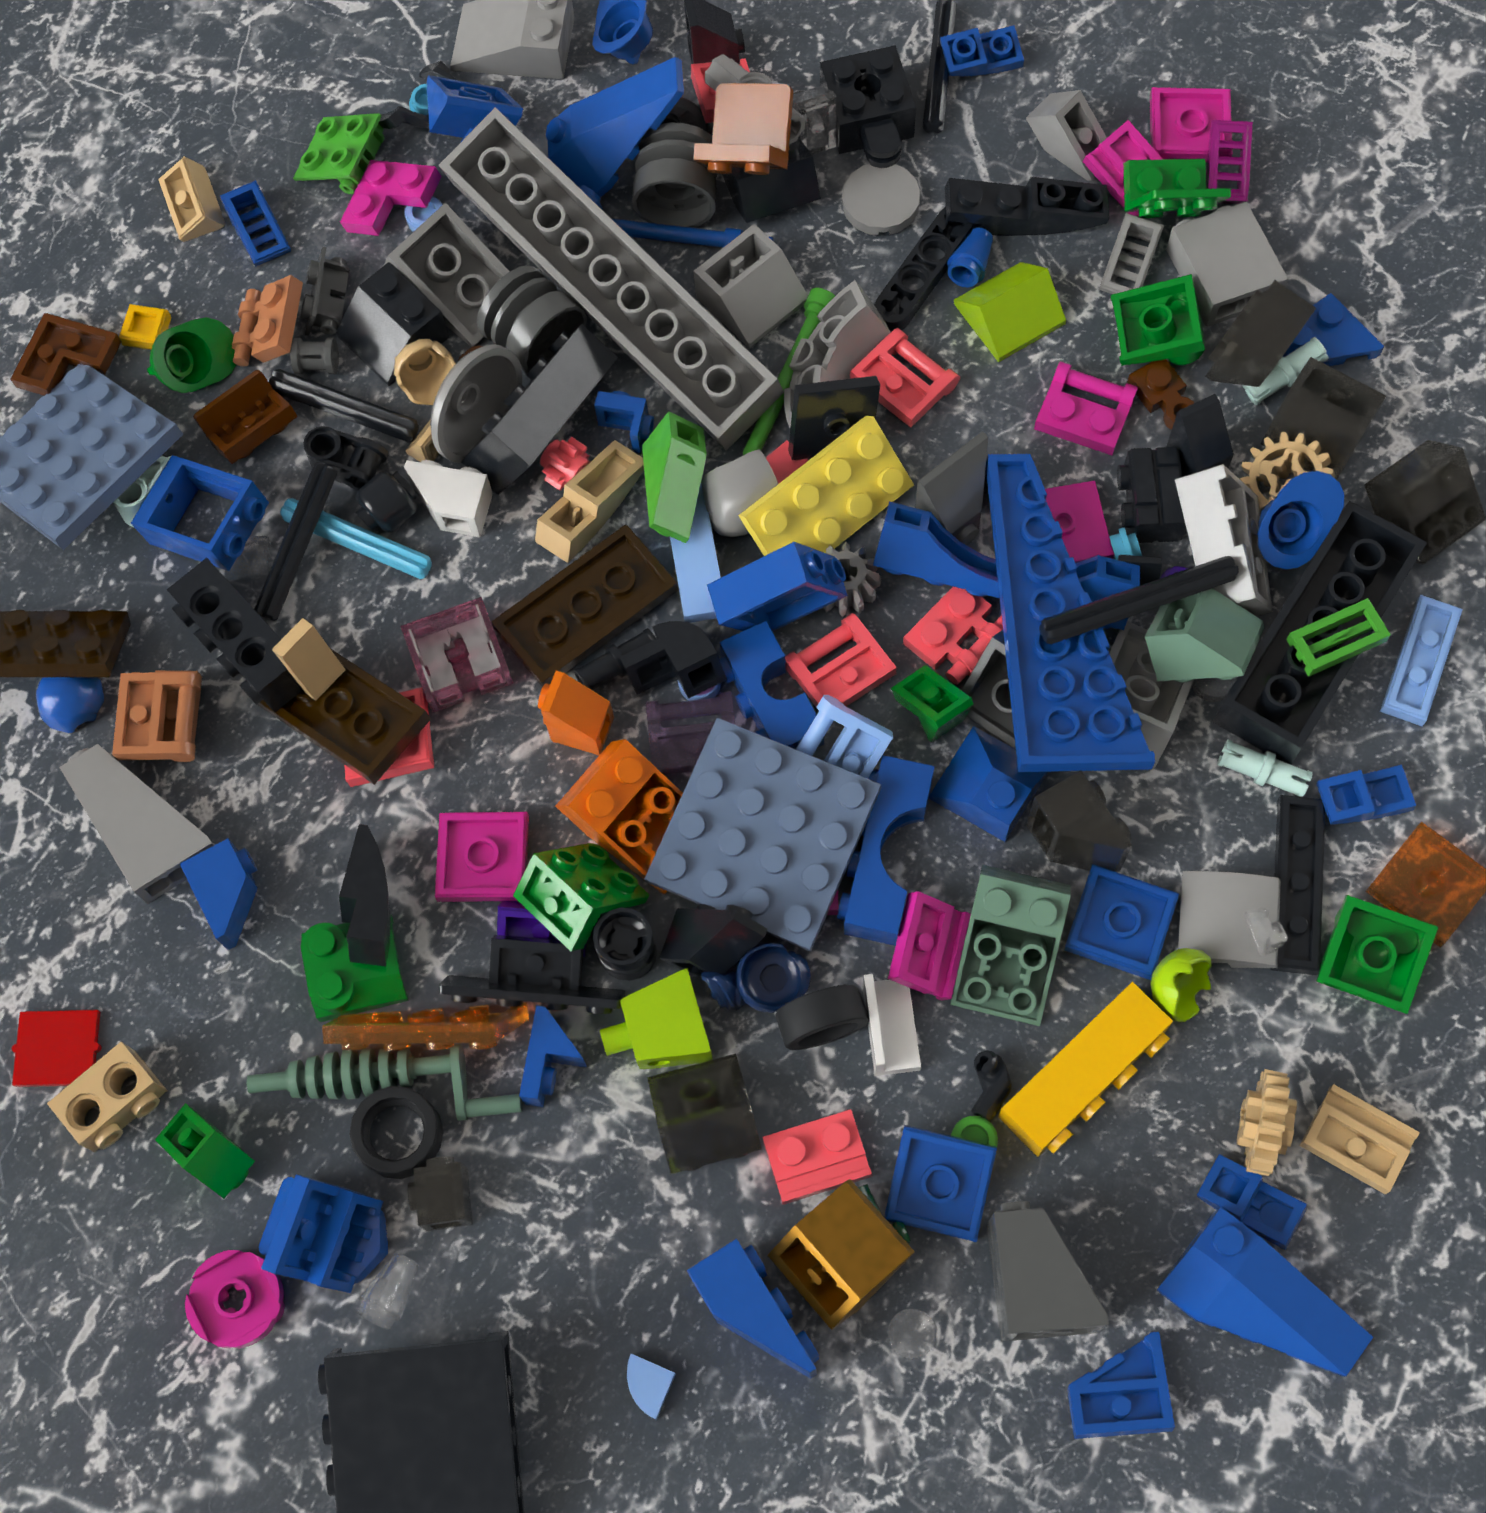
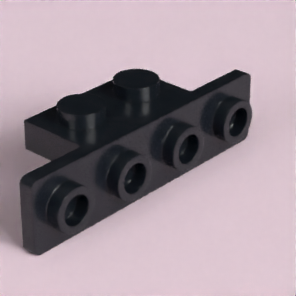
[439,935,625,1014]

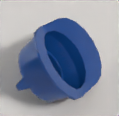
[592,0,653,65]
[1257,471,1344,569]

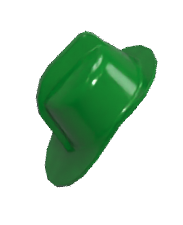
[147,317,236,393]

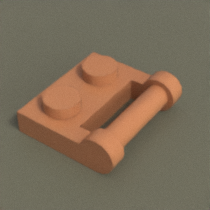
[112,672,202,762]

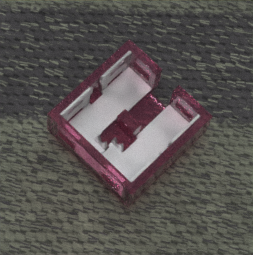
[400,597,514,713]

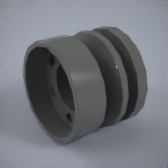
[632,123,717,228]
[477,265,587,374]

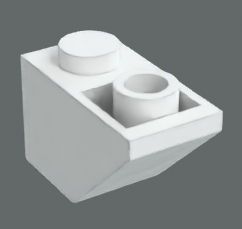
[404,460,493,537]

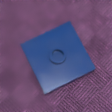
[1064,864,1179,980]
[884,1125,997,1242]

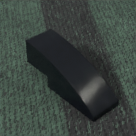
[339,824,391,967]

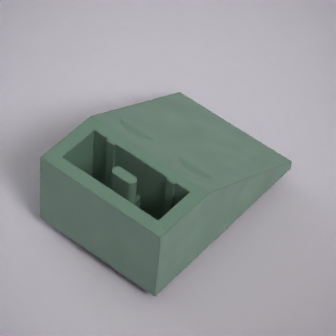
[950,865,1071,1026]

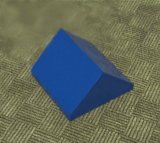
[427,75,523,138]

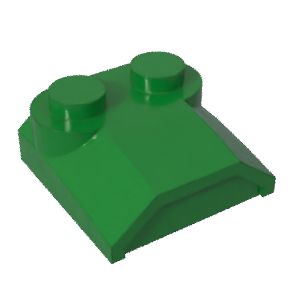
[1111,274,1205,366]
[1316,895,1438,1014]
[301,915,409,1022]

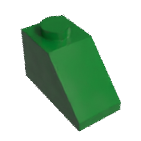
[155,1103,255,1199]

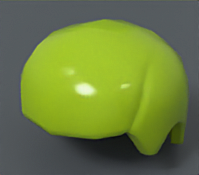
[1150,948,1212,1022]

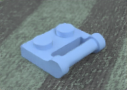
[796,695,893,779]

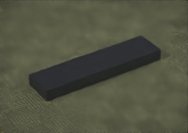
[1271,795,1325,975]

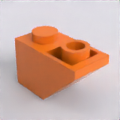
[538,671,614,755]

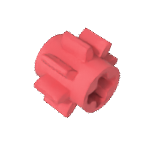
[540,436,591,491]

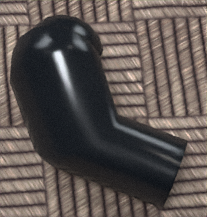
[971,1050,1012,1123]

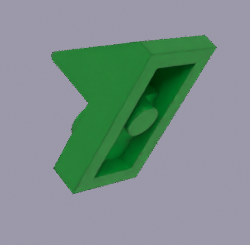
[891,665,974,743]

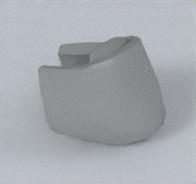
[701,449,778,537]

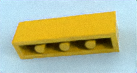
[998,981,1173,1157]

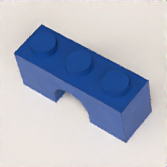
[720,621,824,749]

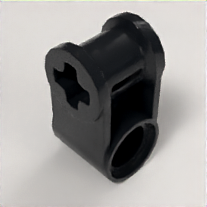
[303,426,389,490]

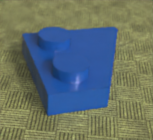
[1266,293,1384,369]
[1067,1332,1175,1439]

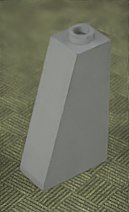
[59,744,215,904]

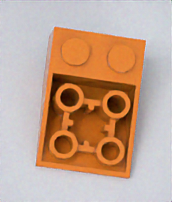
[555,739,683,894]

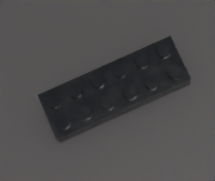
[1213,501,1427,765]

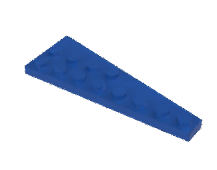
[986,454,1155,772]

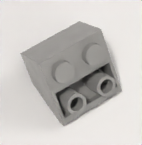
[693,224,808,349]

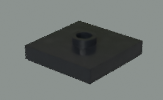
[788,376,880,460]

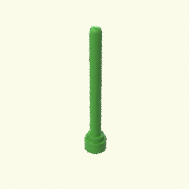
[743,288,835,455]

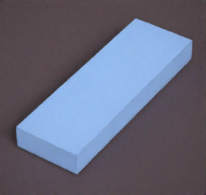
[1380,595,1463,726]

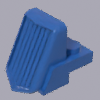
[259,1174,388,1293]

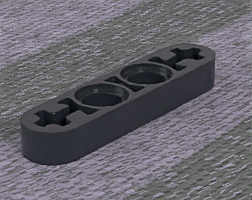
[874,207,973,332]

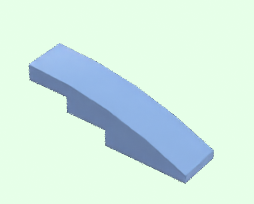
[670,484,721,623]

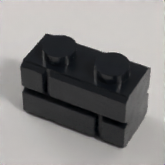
[1117,447,1186,543]

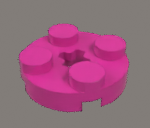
[185,1250,285,1349]

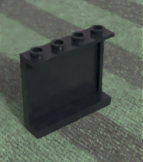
[318,1331,525,1513]

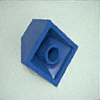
[929,726,1048,842]

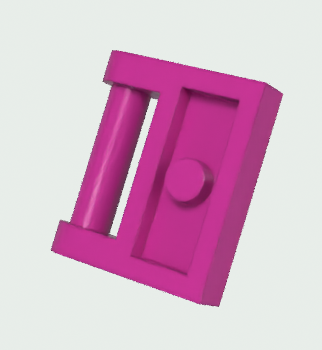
[1034,361,1138,456]

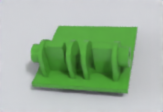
[293,113,384,194]

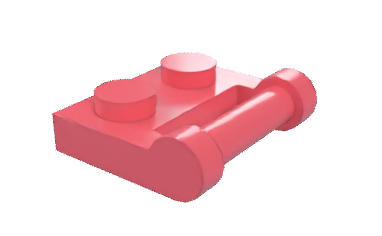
[850,328,960,428]
[785,613,897,708]

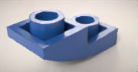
[940,25,1024,76]

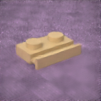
[1299,1084,1420,1195]

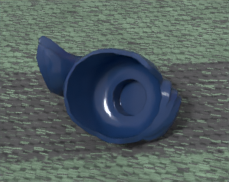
[701,944,811,1013]

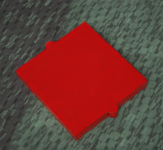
[11,1010,102,1087]

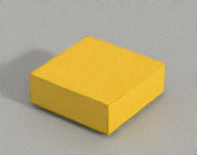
[119,304,172,350]

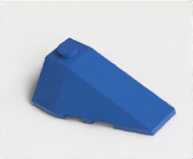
[546,57,684,197]
[1156,1207,1373,1377]

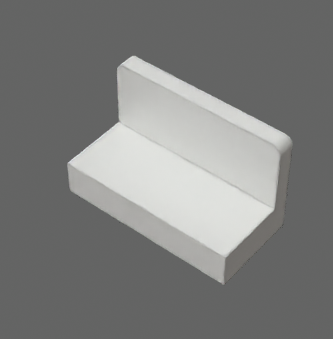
[863,974,921,1076]

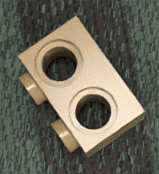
[47,1042,168,1152]

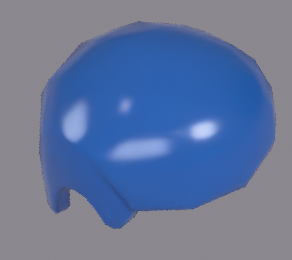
[36,677,105,733]

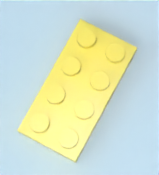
[738,416,914,556]

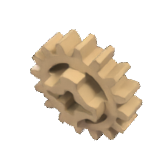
[1240,432,1335,515]
[1237,1069,1297,1176]

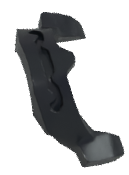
[378,61,459,129]

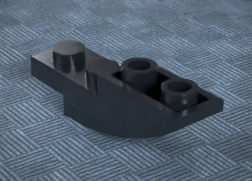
[945,177,1110,236]

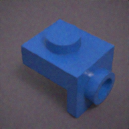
[594,391,654,453]

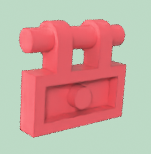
[903,586,1003,685]

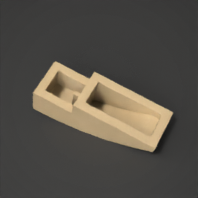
[535,440,644,563]

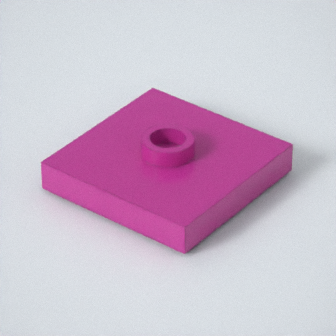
[1150,87,1233,162]
[1045,481,1114,563]
[435,812,529,902]

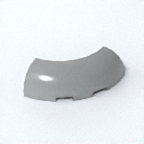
[784,280,891,428]

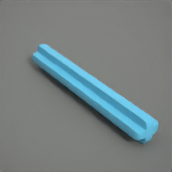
[280,498,432,579]

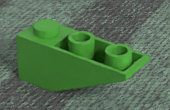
[642,411,707,543]

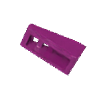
[1206,120,1253,204]

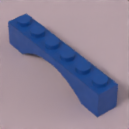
[873,501,1140,630]

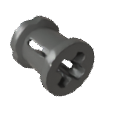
[290,337,339,374]

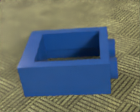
[131,455,269,571]
[707,542,848,632]

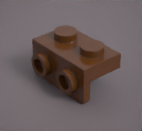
[193,370,298,464]

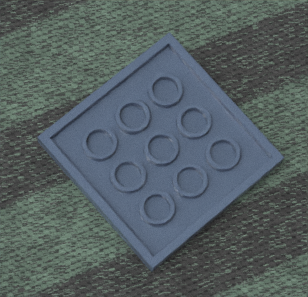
[0,364,183,550]
[644,718,881,952]

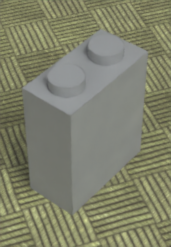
[1166,202,1288,327]

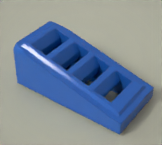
[220,180,291,267]

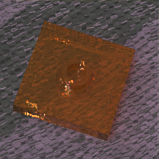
[1365,821,1486,948]

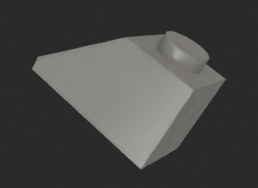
[1026,90,1107,181]

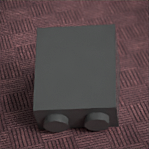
[987,1201,1109,1342]

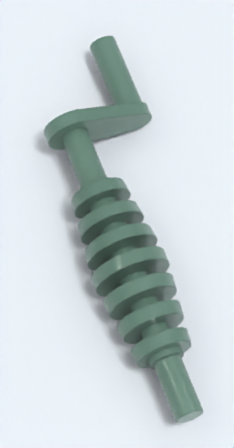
[247,1044,523,1121]

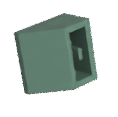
[1145,588,1265,683]

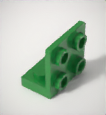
[1123,159,1231,218]
[513,843,650,952]

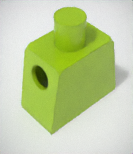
[600,968,713,1070]

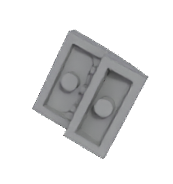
[1178,871,1281,968]

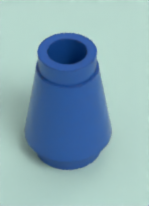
[947,228,993,288]

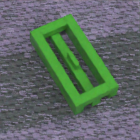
[1286,598,1391,677]

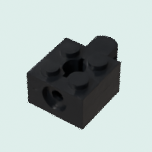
[820,45,916,168]

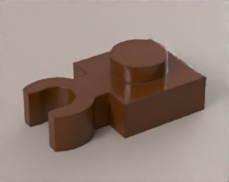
[1127,359,1194,430]

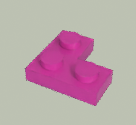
[340,160,442,236]

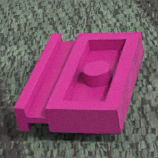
[1082,120,1162,217]
[888,891,971,1001]

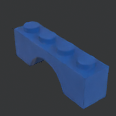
[837,755,935,946]

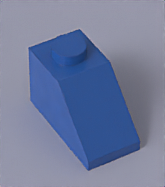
[180,838,258,950]

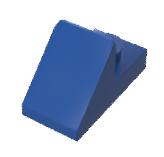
[519,1005,587,1107]

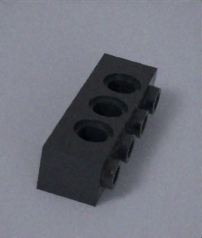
[167,558,303,713]

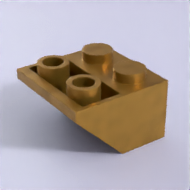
[767,1179,915,1330]

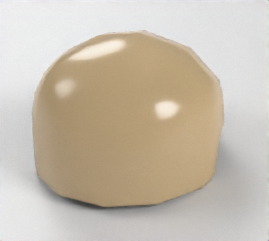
[394,339,456,405]

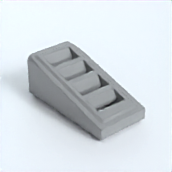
[1099,213,1164,294]

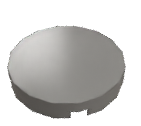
[842,164,921,236]

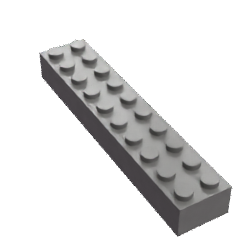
[438,107,784,451]

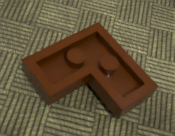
[10,313,122,396]

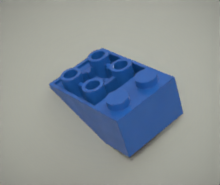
[687,1239,819,1379]

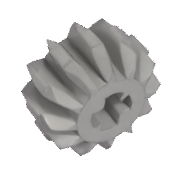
[823,541,881,617]

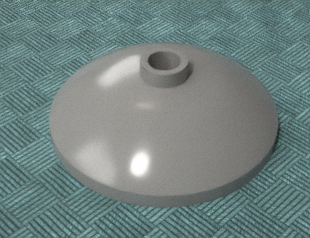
[430,344,523,463]

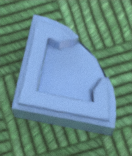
[627,1354,676,1420]

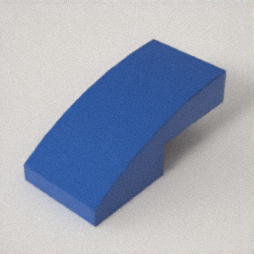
[1316,765,1416,825]
[1197,1154,1307,1250]

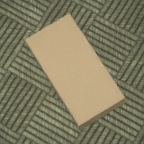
[272,618,345,701]

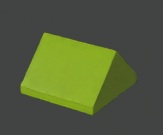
[953,262,1066,362]

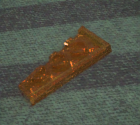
[322,1002,529,1050]

